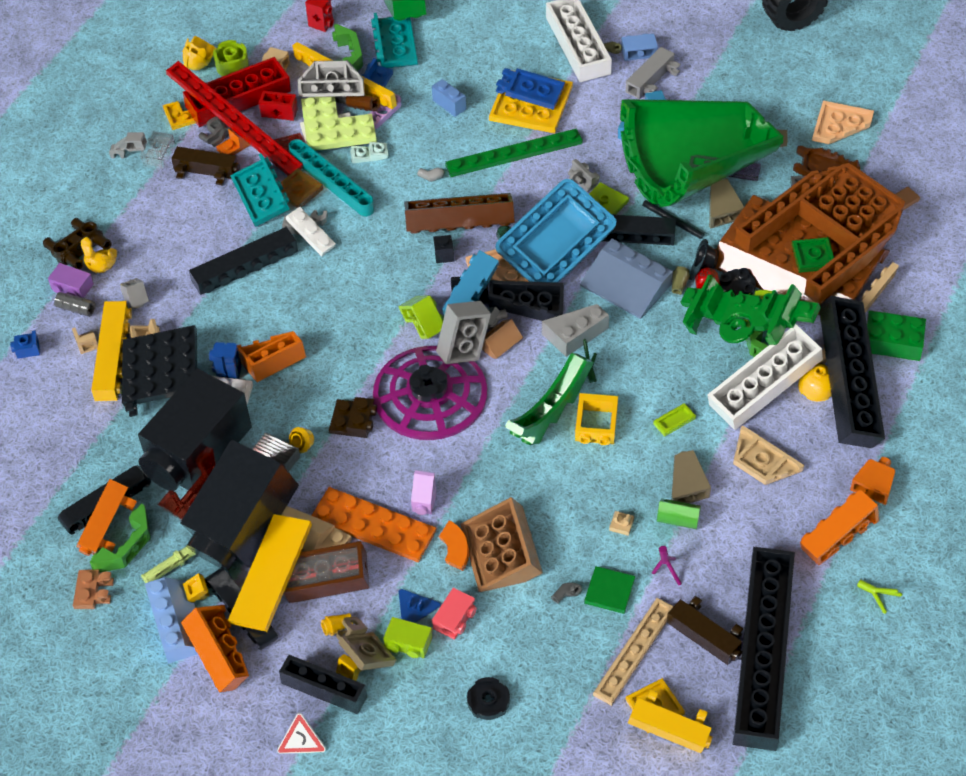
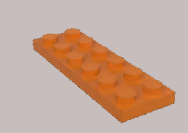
[311,487,436,563]

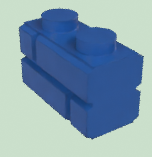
[209,342,242,379]

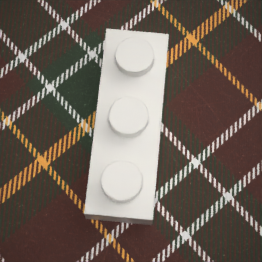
[286,207,336,257]

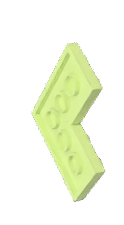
[301,96,377,151]

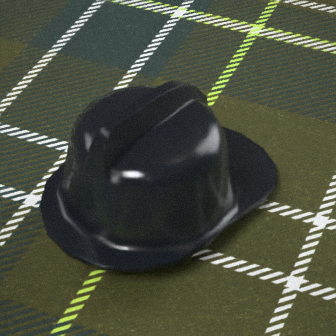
[689,239,719,280]

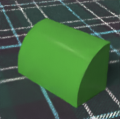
[657,498,701,529]

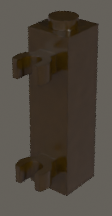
[171,146,240,186]
[667,596,744,665]

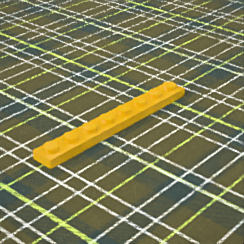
[292,42,397,110]

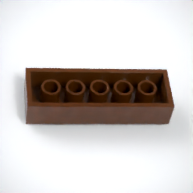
[404,193,515,234]

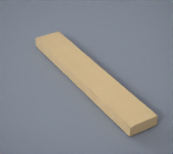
[593,598,673,706]

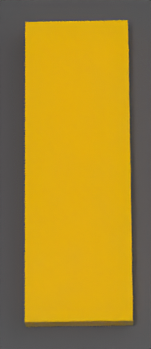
[228,514,312,632]

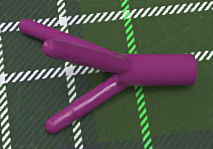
[652,546,682,585]

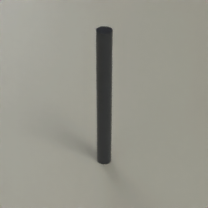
[642,200,704,239]

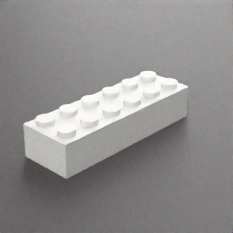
[546,0,612,82]
[707,324,823,430]

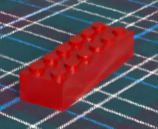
[183,57,291,128]

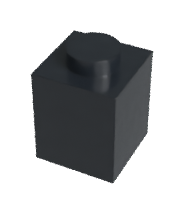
[433,235,454,263]

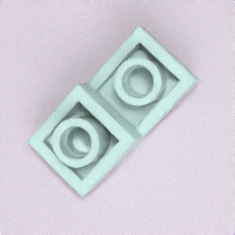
[350,142,388,163]

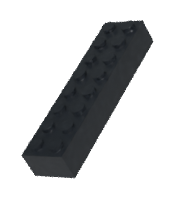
[819,296,885,448]

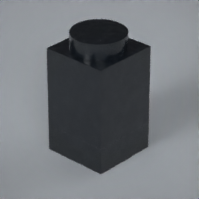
[138,368,252,494]
[180,439,299,571]

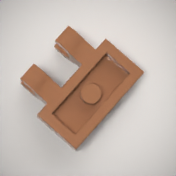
[73,570,114,609]

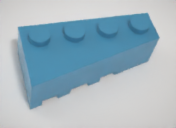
[442,250,499,318]

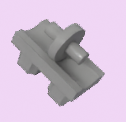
[568,159,600,192]

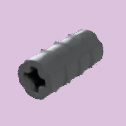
[54,291,95,317]

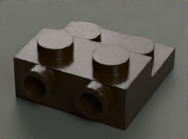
[329,397,377,438]

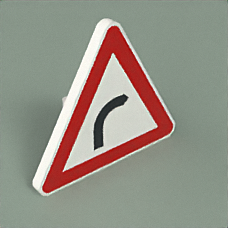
[277,713,326,753]

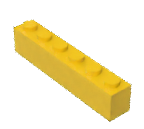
[91,301,132,401]

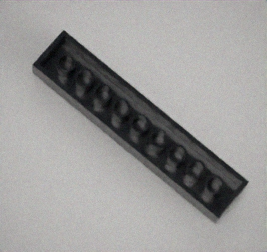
[732,546,795,751]

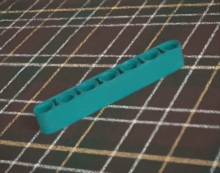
[289,139,374,217]

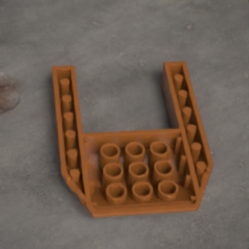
[735,163,905,304]

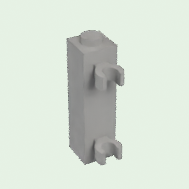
[625,47,680,99]

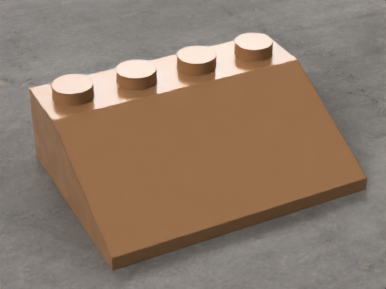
[460,497,543,592]

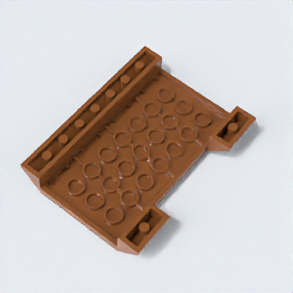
[714,195,890,315]

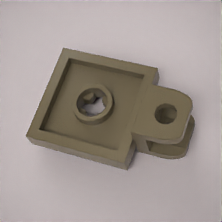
[336,617,396,671]

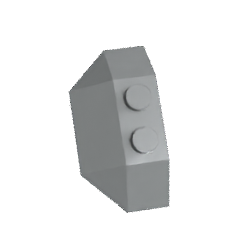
[297,60,365,97]

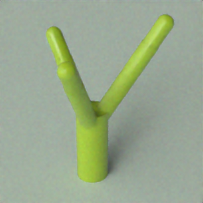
[857,579,902,614]

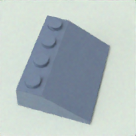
[580,239,673,319]

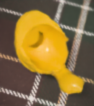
[81,237,117,273]

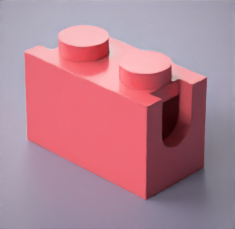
[432,588,477,640]

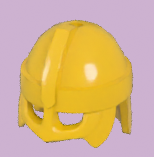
[182,36,217,71]

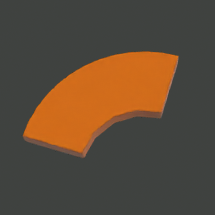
[439,520,469,571]

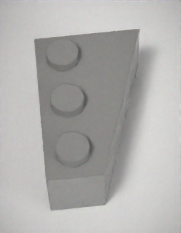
[542,304,609,357]

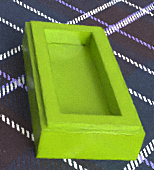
[653,403,696,437]

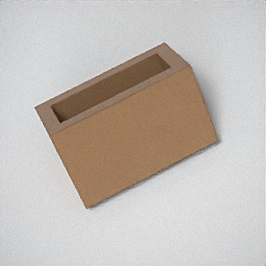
[482,319,523,359]

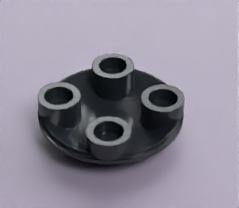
[720,268,756,297]

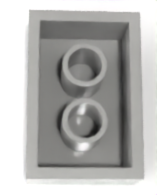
[436,301,491,364]

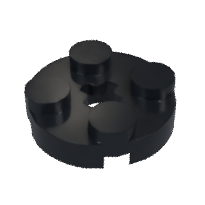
[409,365,448,402]
[467,677,510,720]

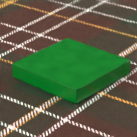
[792,237,834,273]
[584,566,635,614]

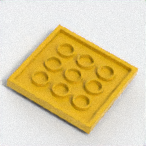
[489,70,573,133]

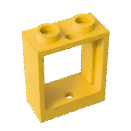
[575,393,618,445]

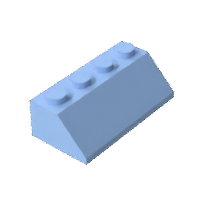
[144,577,198,664]

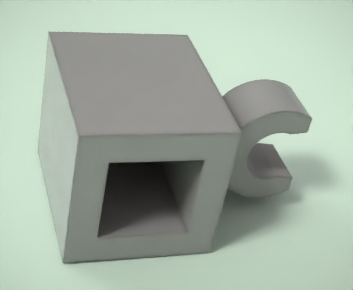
[120,278,149,309]

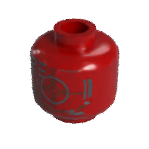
[695,268,720,289]

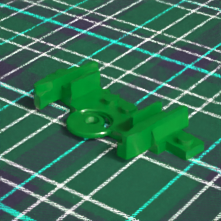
[680,275,821,345]

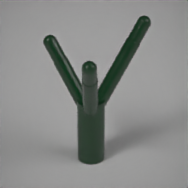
[583,339,597,383]

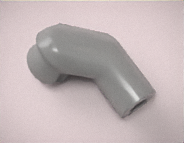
[417,168,445,182]

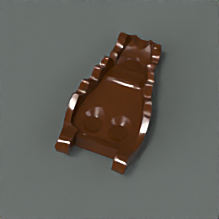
[793,146,860,176]

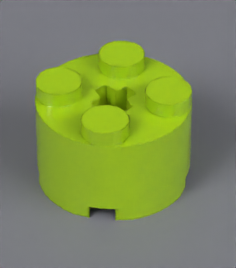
[213,40,249,77]

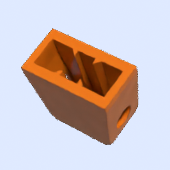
[850,457,896,505]

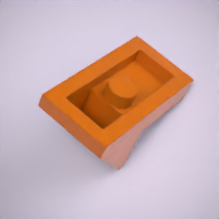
[216,129,250,155]

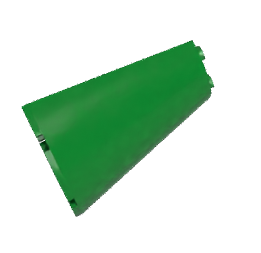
[620,99,784,207]

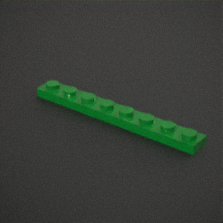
[445,128,582,177]

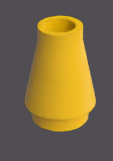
[321,613,353,636]

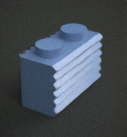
[621,33,658,61]
[432,79,467,117]

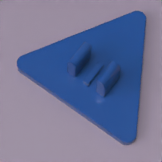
[398,589,440,623]

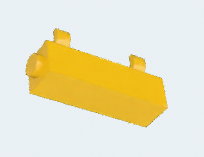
[628,688,713,753]

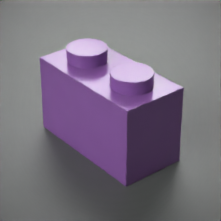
[48,263,94,298]

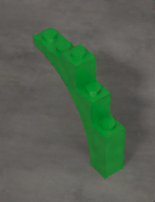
[505,353,594,445]

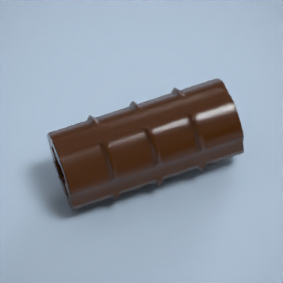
[346,94,380,112]

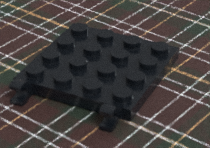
[122,325,197,417]

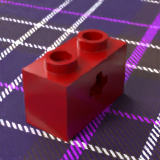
[305,0,334,32]
[259,90,298,121]

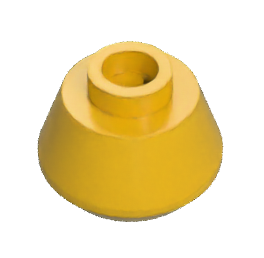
[289,427,314,453]

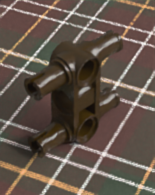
[43,218,112,270]

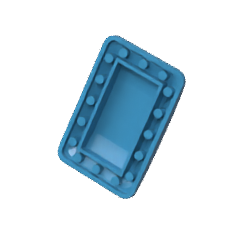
[495,179,616,283]

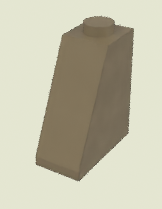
[709,179,744,229]
[671,450,711,503]

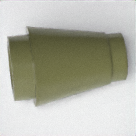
[672,266,690,295]

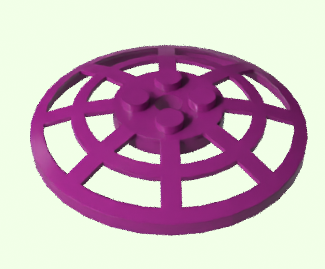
[373,346,487,440]

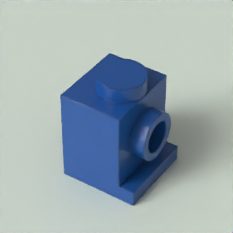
[10,330,40,359]

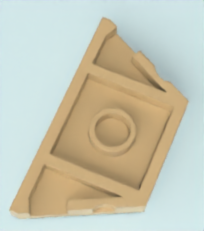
[733,425,805,485]

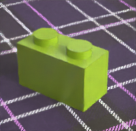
[383,617,433,658]

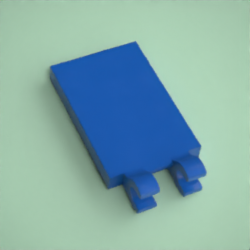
[496,68,565,110]

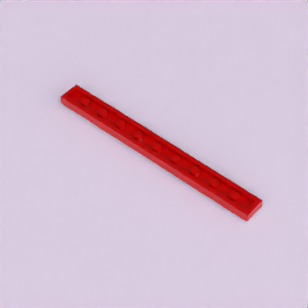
[166,61,303,178]

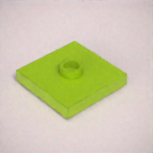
[589,182,629,215]

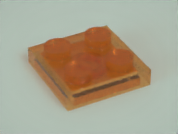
[281,168,323,208]

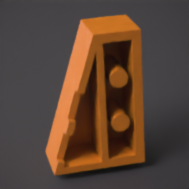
[237,331,306,382]

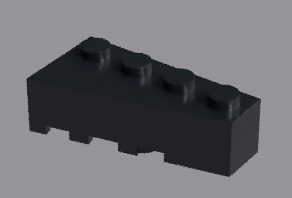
[489,280,564,321]

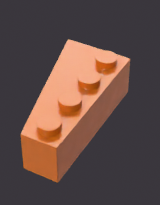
[800,489,879,565]
[181,605,249,693]

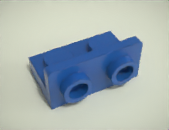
[361,58,393,88]

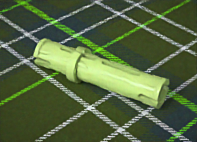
[141,547,196,583]

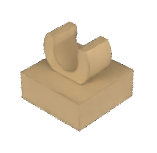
[609,511,634,536]

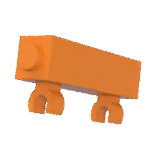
[76,479,137,556]

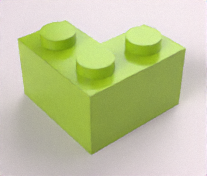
[398,295,444,339]

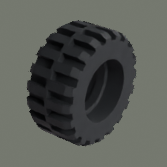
[762,0,828,31]

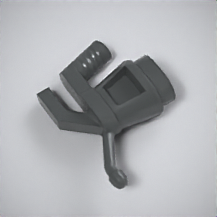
[199,116,231,147]

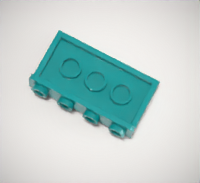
[371,13,418,68]
[230,153,290,227]

